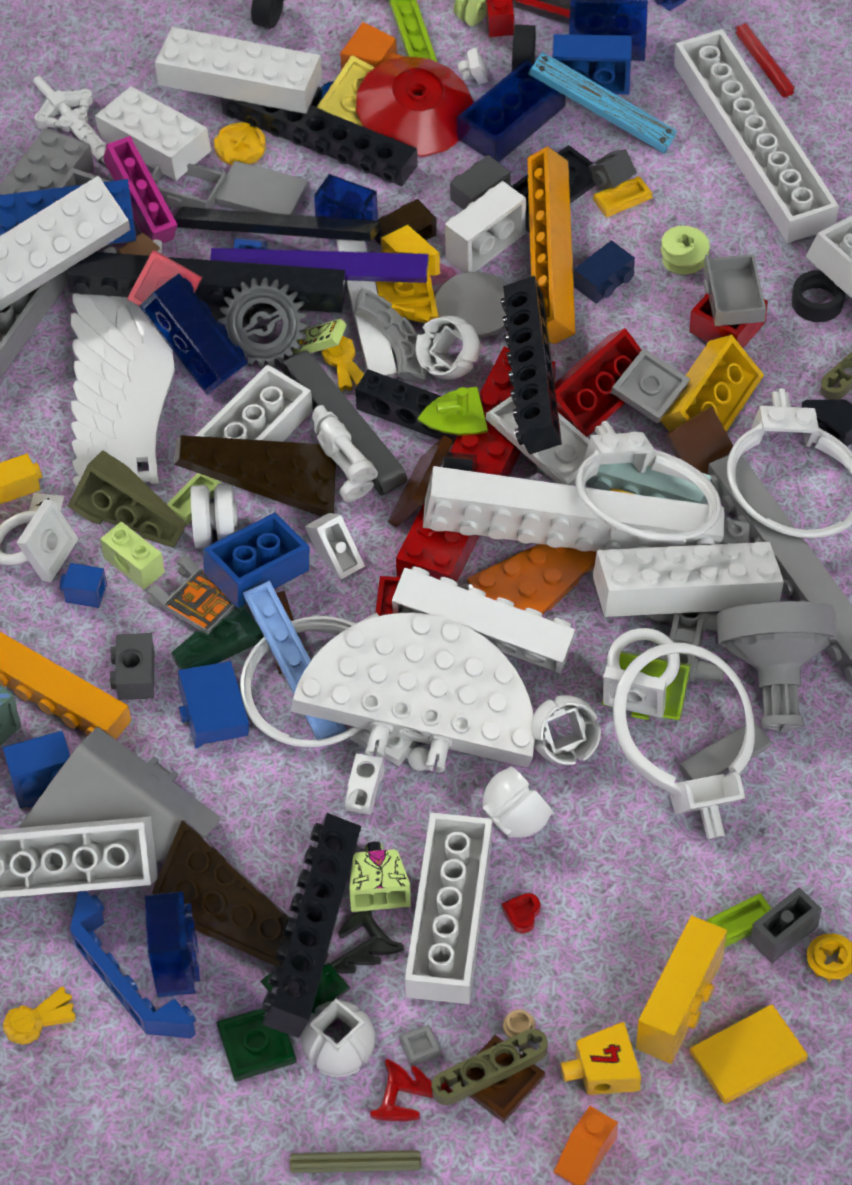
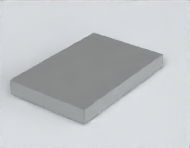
[215,161,309,215]

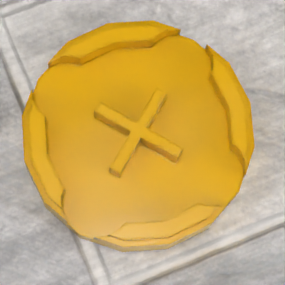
[214,122,266,165]

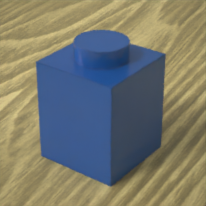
[60,563,107,608]

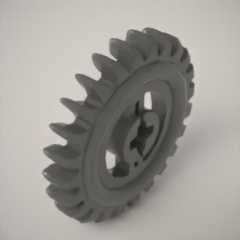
[218,277,309,369]

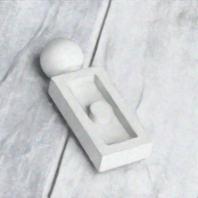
[350,729,429,771]

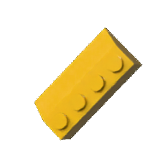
[660,335,764,432]

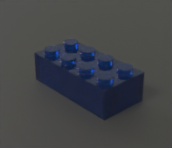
[457,60,565,163]
[139,273,248,395]

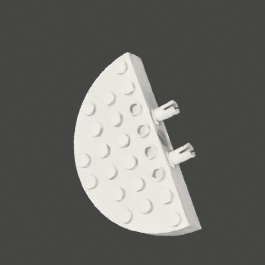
[291,613,535,772]

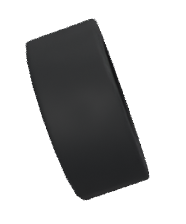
[251,0,285,28]
[512,24,536,74]
[792,270,845,322]

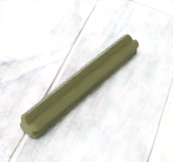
[289,1150,421,1173]

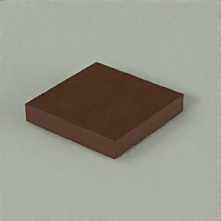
[664,406,733,475]
[457,1035,546,1123]

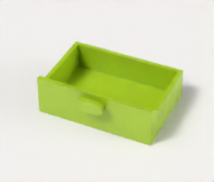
[602,651,691,720]

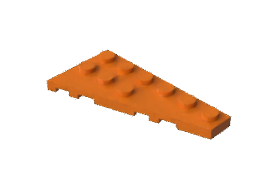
[467,544,597,614]

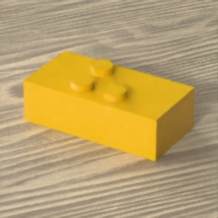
[636,915,727,1064]

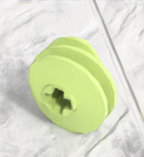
[453,0,486,26]
[661,226,710,275]

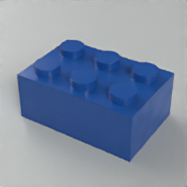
[552,34,632,95]
[203,512,310,608]

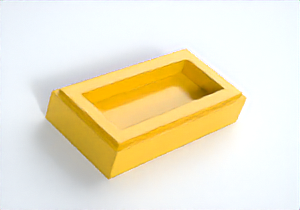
[593,176,653,218]

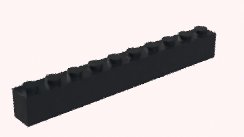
[67,252,346,313]

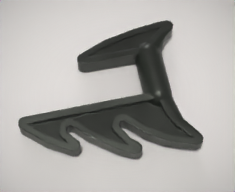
[330,910,404,974]

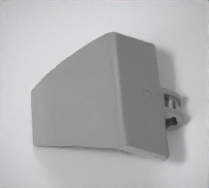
[19,727,221,894]

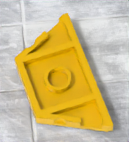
[375,275,439,323]

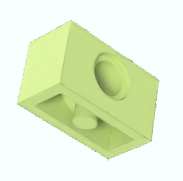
[100,522,165,590]

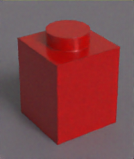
[486,0,514,37]

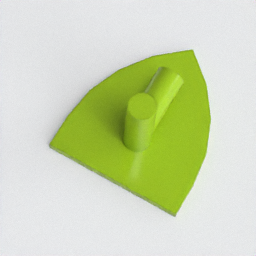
[417,386,488,435]

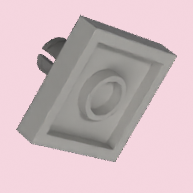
[611,348,690,424]

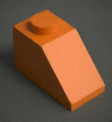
[554,1105,618,1185]

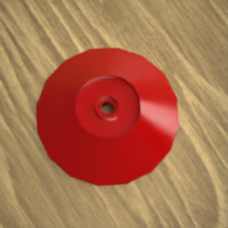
[356,56,473,157]

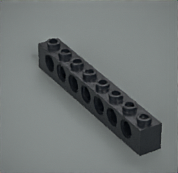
[221,97,418,186]
[501,276,562,455]
[261,813,362,1038]

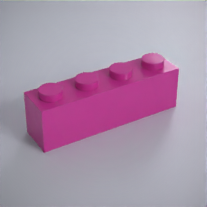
[103,136,177,244]

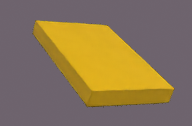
[689,1004,808,1105]

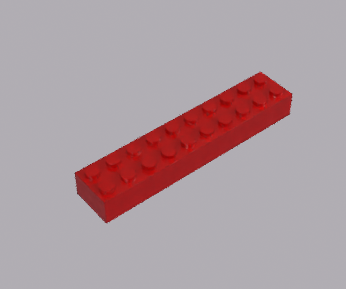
[396,346,556,582]

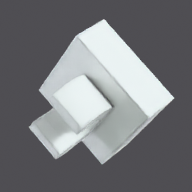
[458,48,488,85]

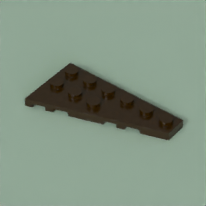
[174,435,336,517]
[145,820,329,966]

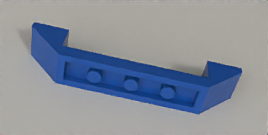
[70,891,196,1039]

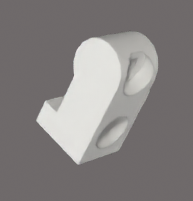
[345,753,385,815]

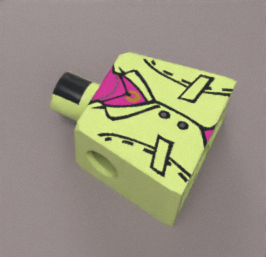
[349,841,411,912]

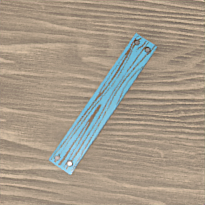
[529,52,678,154]

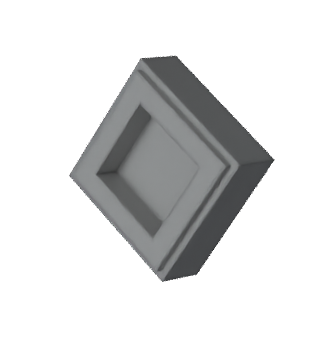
[399,1025,441,1067]

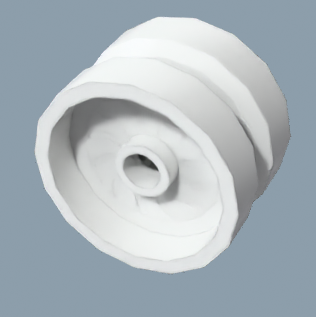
[191,484,238,550]

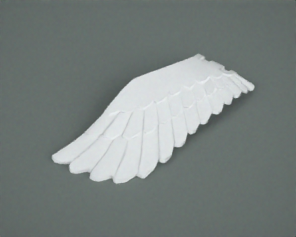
[71,239,175,487]

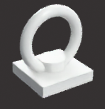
[0,499,78,582]
[603,628,680,718]

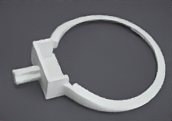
[727,389,852,538]
[575,421,721,541]
[240,613,379,747]
[613,643,755,840]

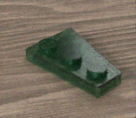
[171,606,264,670]

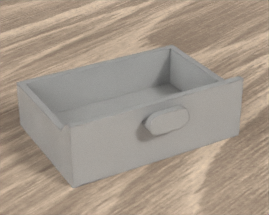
[151,163,226,209]
[703,254,766,326]

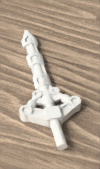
[33,76,110,173]

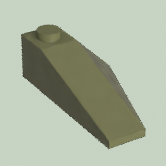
[67,450,187,548]

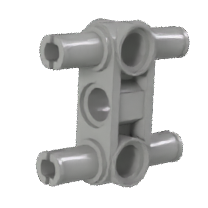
[635,612,725,684]

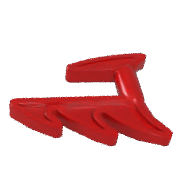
[370,1059,452,1121]

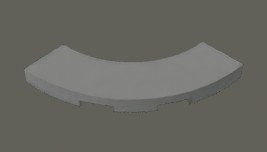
[354,287,427,384]

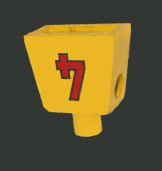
[560,1022,641,1095]

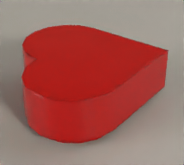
[501,893,541,933]

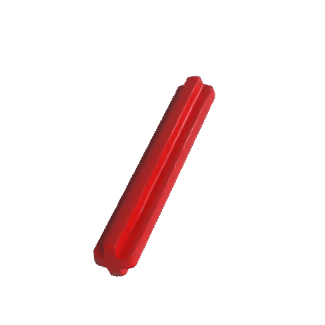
[736,23,795,98]

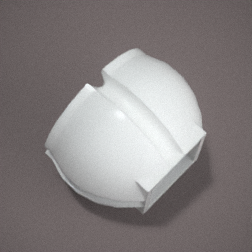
[416,316,483,380]
[531,695,601,765]
[482,766,553,838]
[301,999,375,1077]

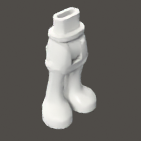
[312,405,378,502]

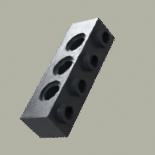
[355,369,458,445]

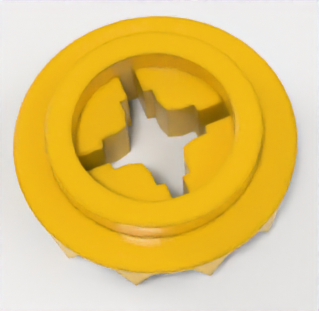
[806,933,852,982]

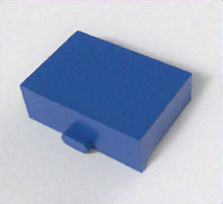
[178,661,249,748]

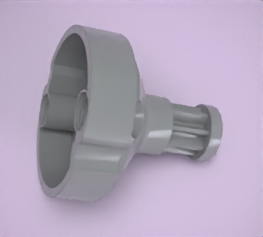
[717,601,837,733]

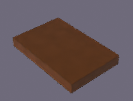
[388,435,453,527]

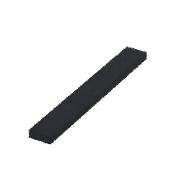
[173,207,381,242]

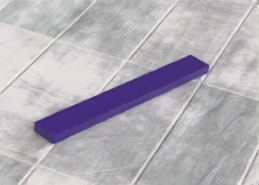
[210,248,429,283]

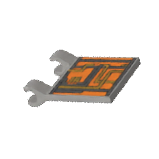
[147,556,236,635]

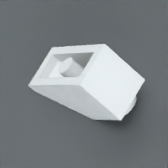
[304,513,365,580]

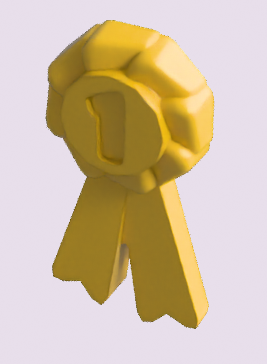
[321,335,364,392]
[2,986,76,1045]

